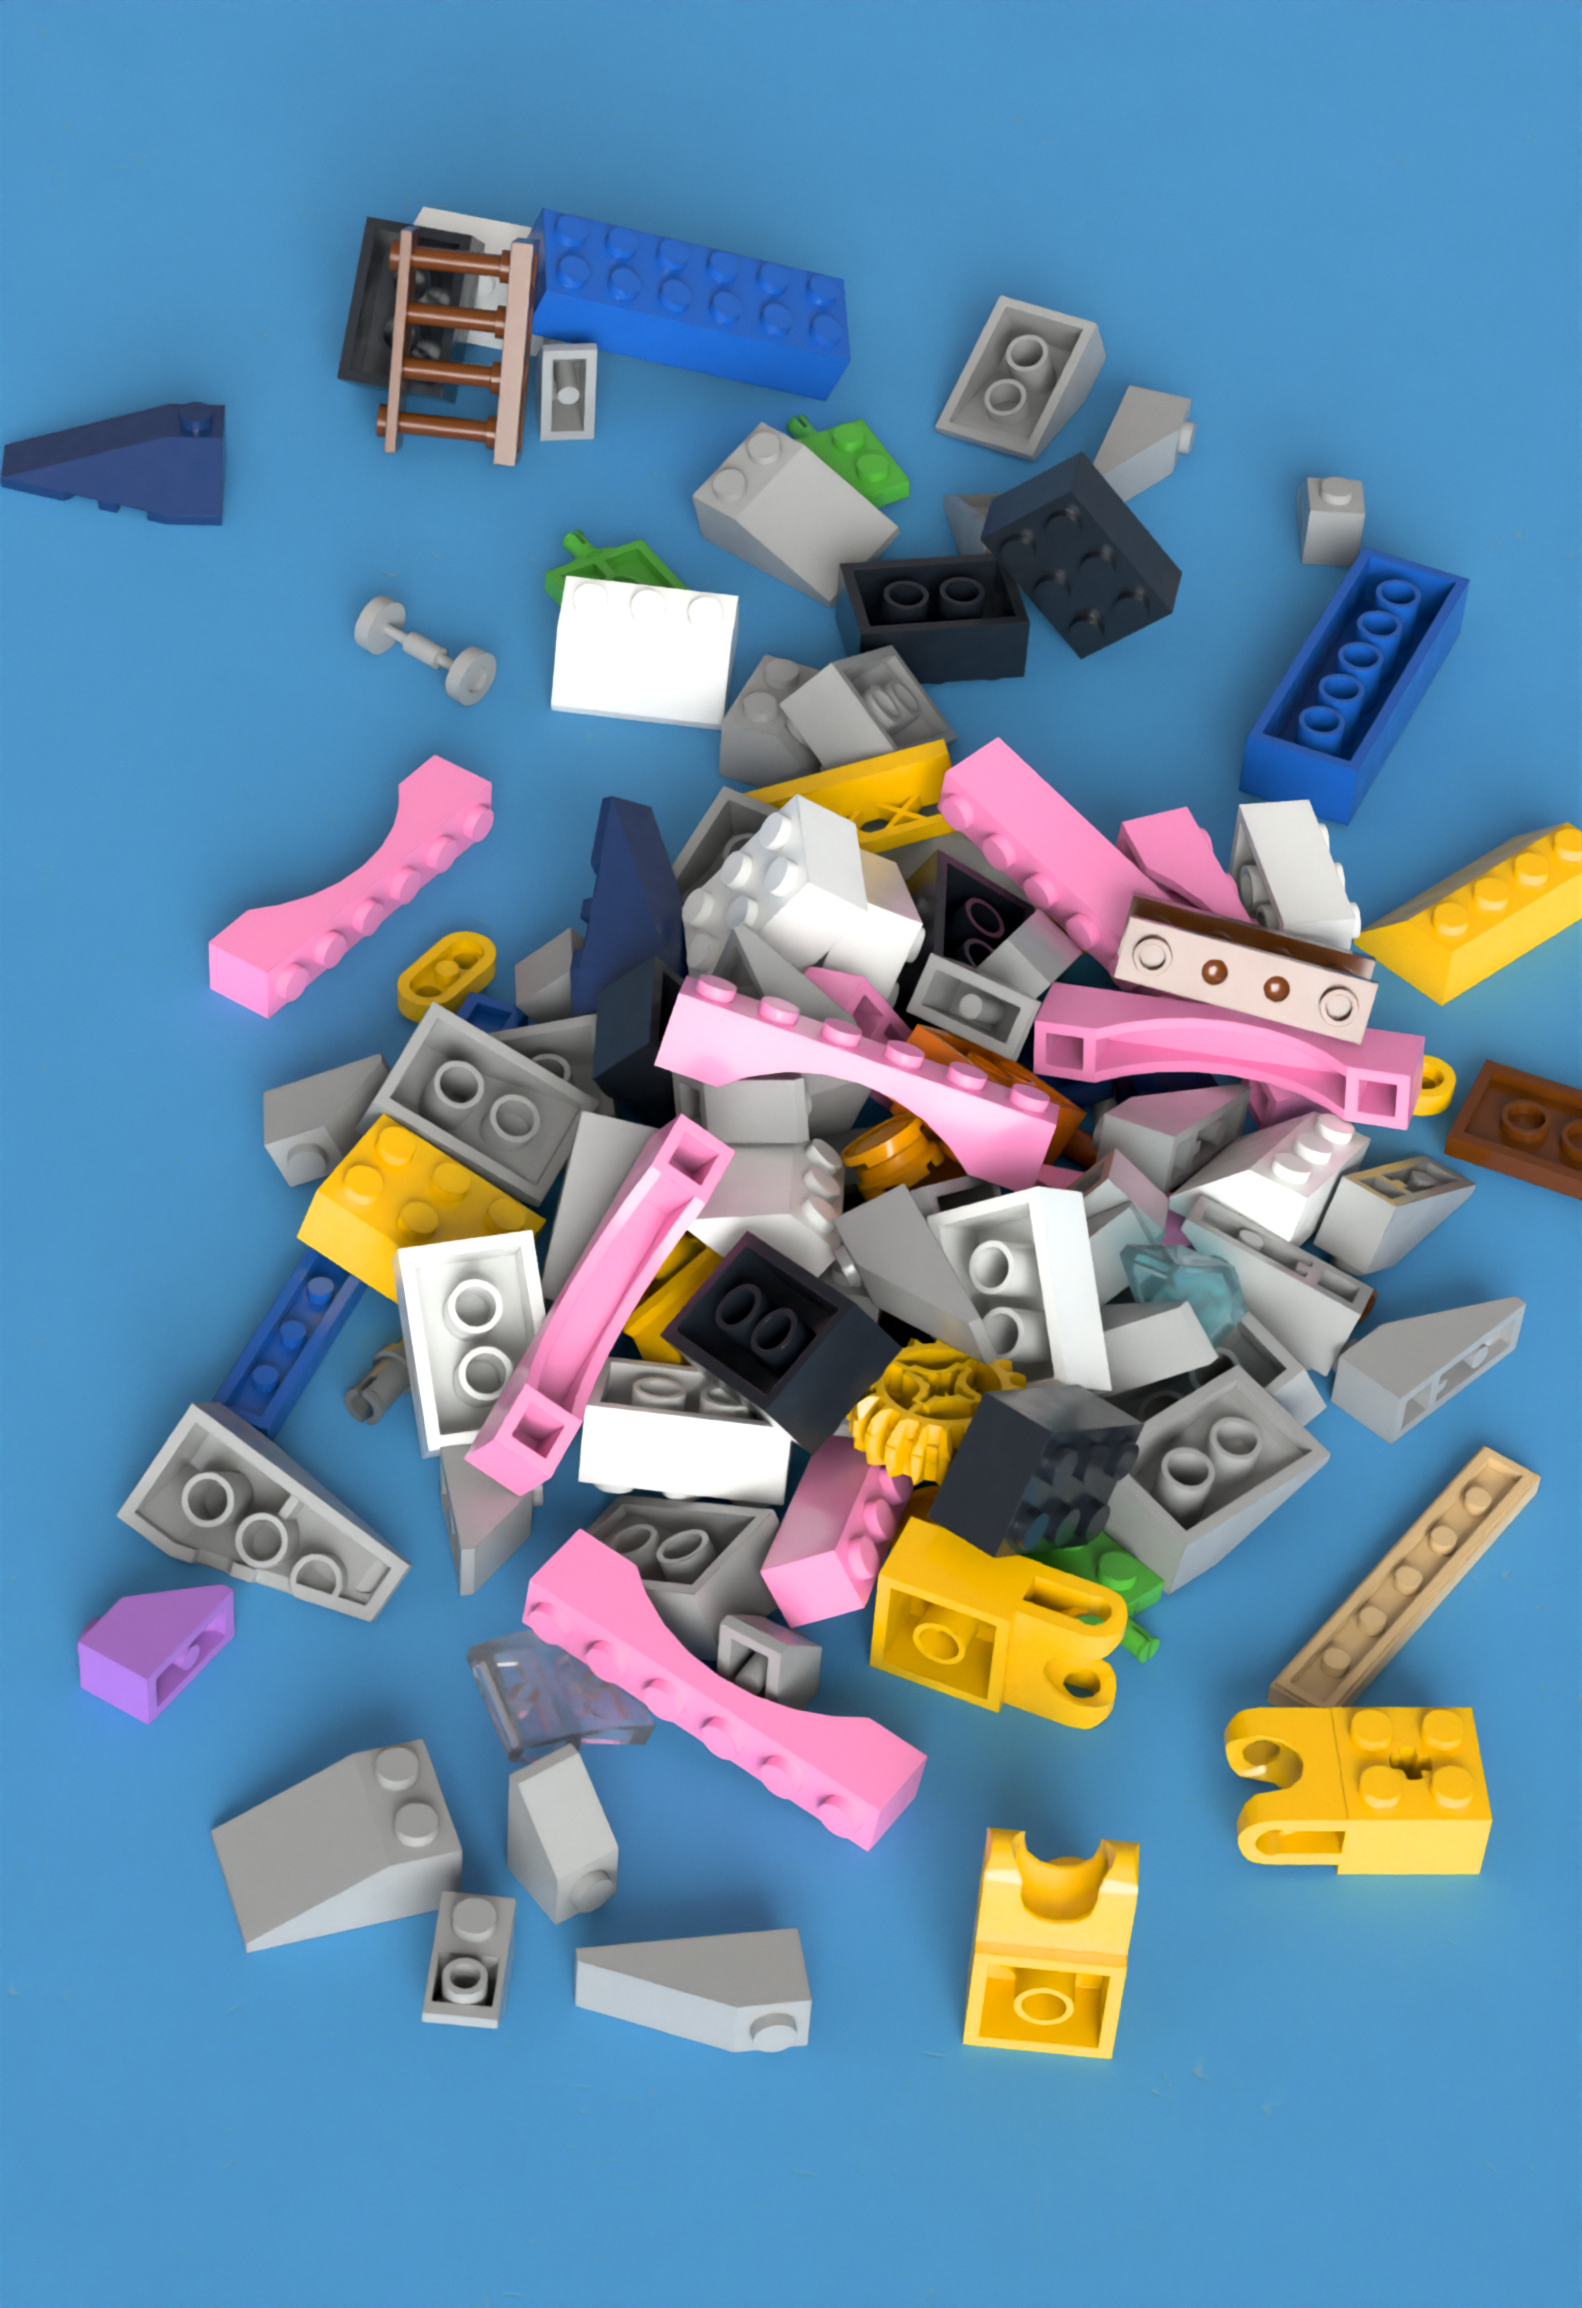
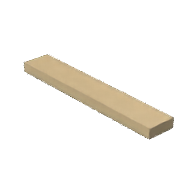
[1267,1445,1541,1707]

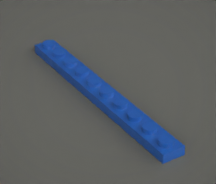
[211,992,528,1441]

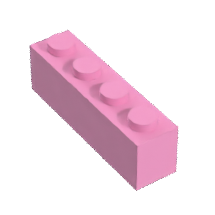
[760,1435,915,1629]

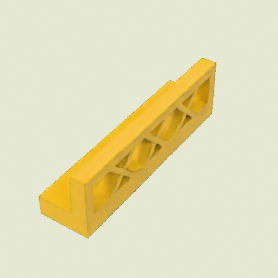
[743,739,956,854]

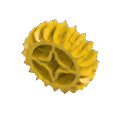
[846,1338,1026,1487]

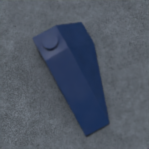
[1,402,227,526]
[570,796,689,1018]

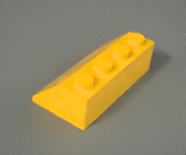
[1353,822,1582,1006]

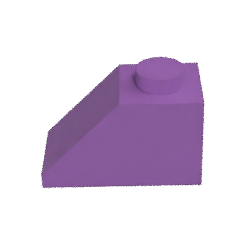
[77,1584,235,1725]

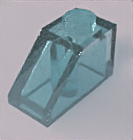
[1119,1244,1248,1350]

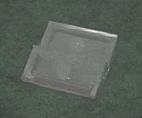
[466,1629,656,1762]

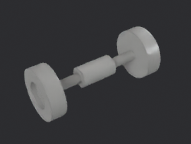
[354,595,497,706]

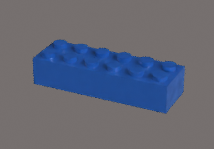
[527,208,851,401]
[1239,547,1470,826]

